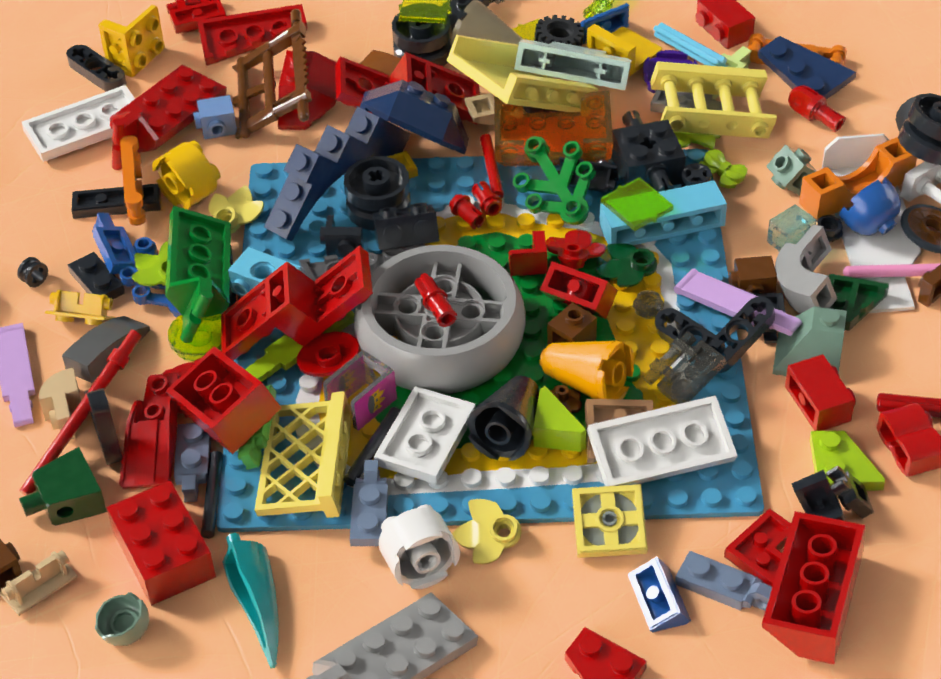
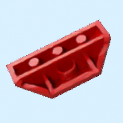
[277,50,337,130]

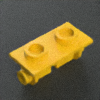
[45,289,115,325]

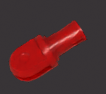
[788,85,846,132]

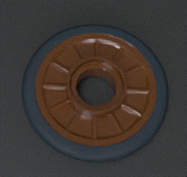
[900,204,941,254]

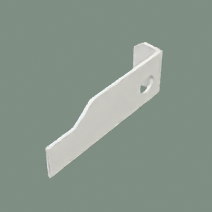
[822,133,921,313]

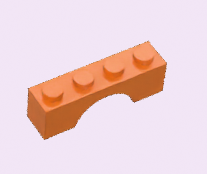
[799,137,917,221]

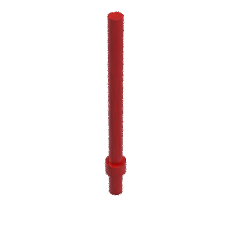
[19,329,142,495]

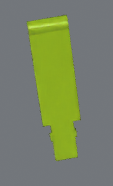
[245,311,354,382]

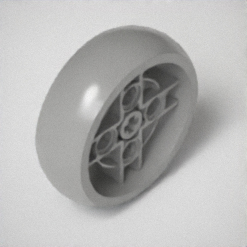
[354,245,526,394]

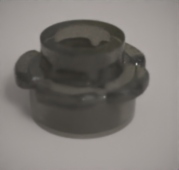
[633,290,664,319]

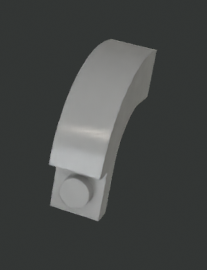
[775,225,837,314]

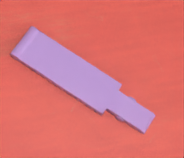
[673,269,802,336]
[0,323,36,427]

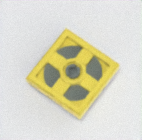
[572,484,648,558]

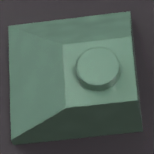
[772,306,847,376]

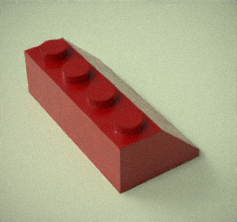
[762,511,865,665]

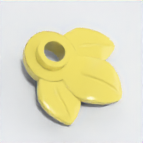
[208,185,264,234]
[452,499,521,564]

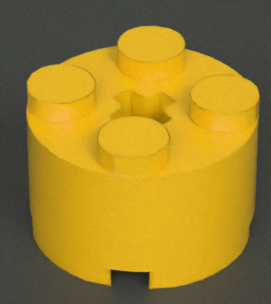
[152,140,221,209]

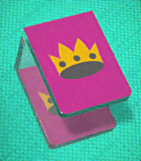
[323,350,397,431]

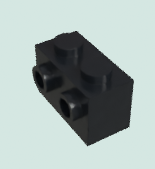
[372,203,440,250]

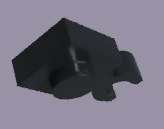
[826,466,874,519]

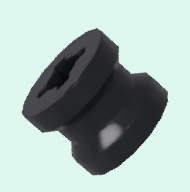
[681,163,712,187]

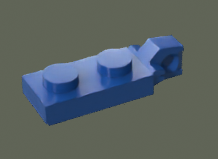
[92,213,138,274]

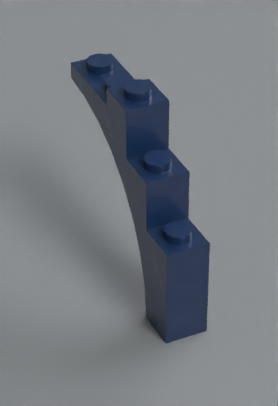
[264,106,412,241]

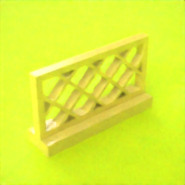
[255,391,353,518]

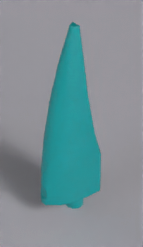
[222,533,279,669]

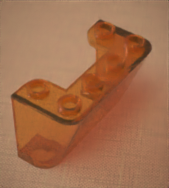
[494,91,613,167]

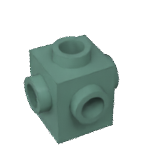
[766,144,817,196]

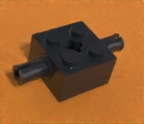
[611,110,686,194]

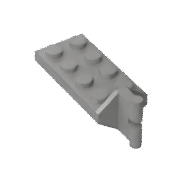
[306,592,478,679]

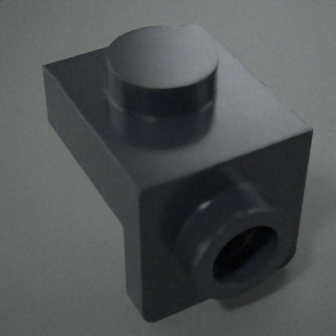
[320,215,364,257]
[791,470,845,521]

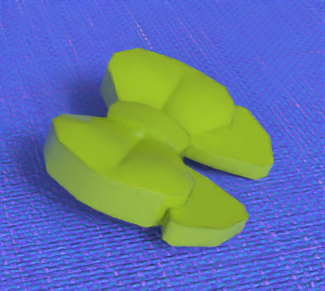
[699,149,748,188]

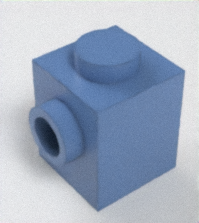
[193,95,237,140]

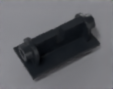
[558,157,619,193]

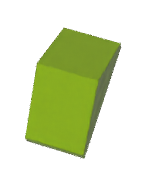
[533,386,586,452]

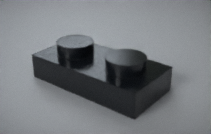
[67,252,125,299]

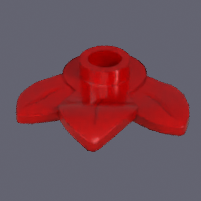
[546,229,606,269]

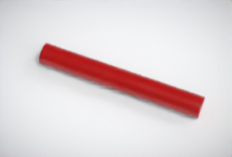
[480,134,504,199]

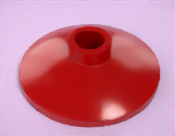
[297,332,360,377]

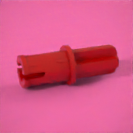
[415,273,457,327]

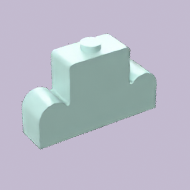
[514,40,632,90]

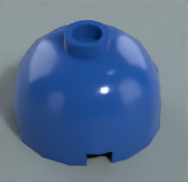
[839,177,901,236]

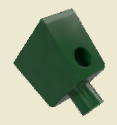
[18,447,107,526]

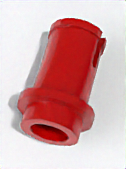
[471,181,502,216]
[449,194,486,230]

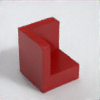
[508,230,547,276]

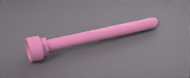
[843,263,941,278]

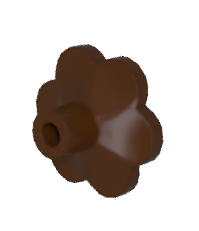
[550,385,582,413]

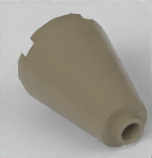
[450,0,524,45]

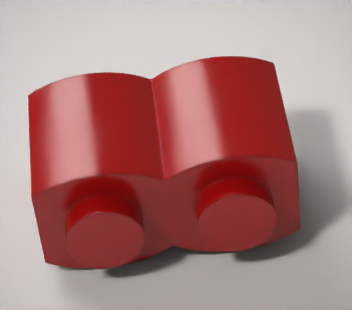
[876,403,941,477]

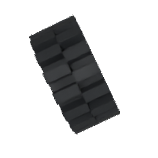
[534,15,584,47]

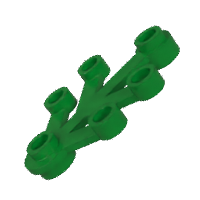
[513,136,596,225]

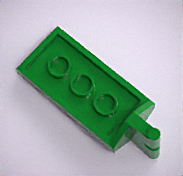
[165,206,231,343]

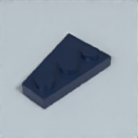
[758,36,856,100]

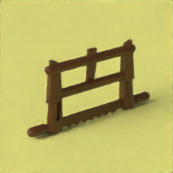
[232,9,312,139]

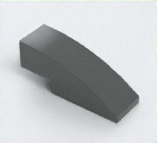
[62,316,150,383]

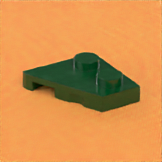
[829,274,889,331]

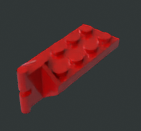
[110,64,227,170]

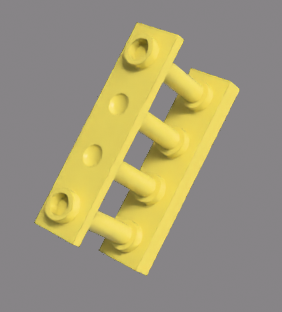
[650,61,777,139]

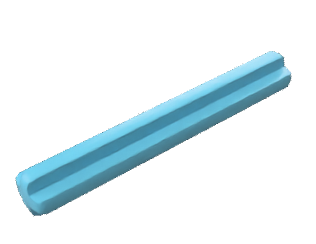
[653,22,728,67]

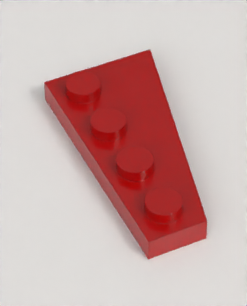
[197,4,307,66]

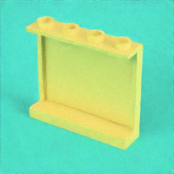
[447,35,599,115]

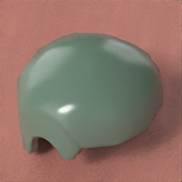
[95,592,150,646]

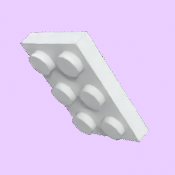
[374,386,476,484]

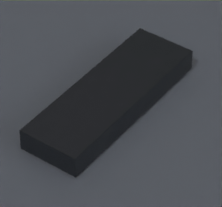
[71,184,161,219]

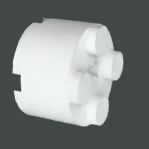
[379,504,460,589]

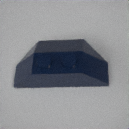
[360,80,469,155]

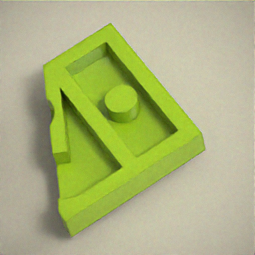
[809,430,885,491]

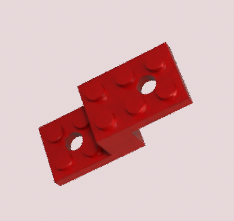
[335,52,480,124]
[221,245,373,361]

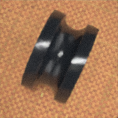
[17,257,49,288]

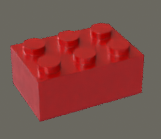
[165,346,281,454]
[106,480,216,606]

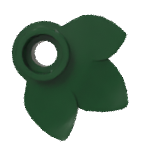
[596,243,657,287]

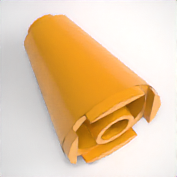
[540,340,634,399]

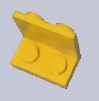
[98,4,165,78]
[587,24,662,77]

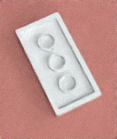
[21,85,135,162]
[587,395,738,486]

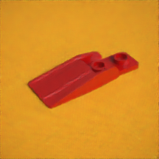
[119,373,180,489]

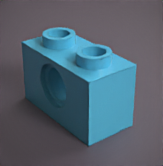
[228,247,301,297]

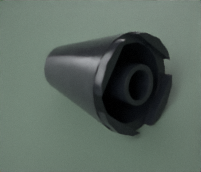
[466,376,540,461]

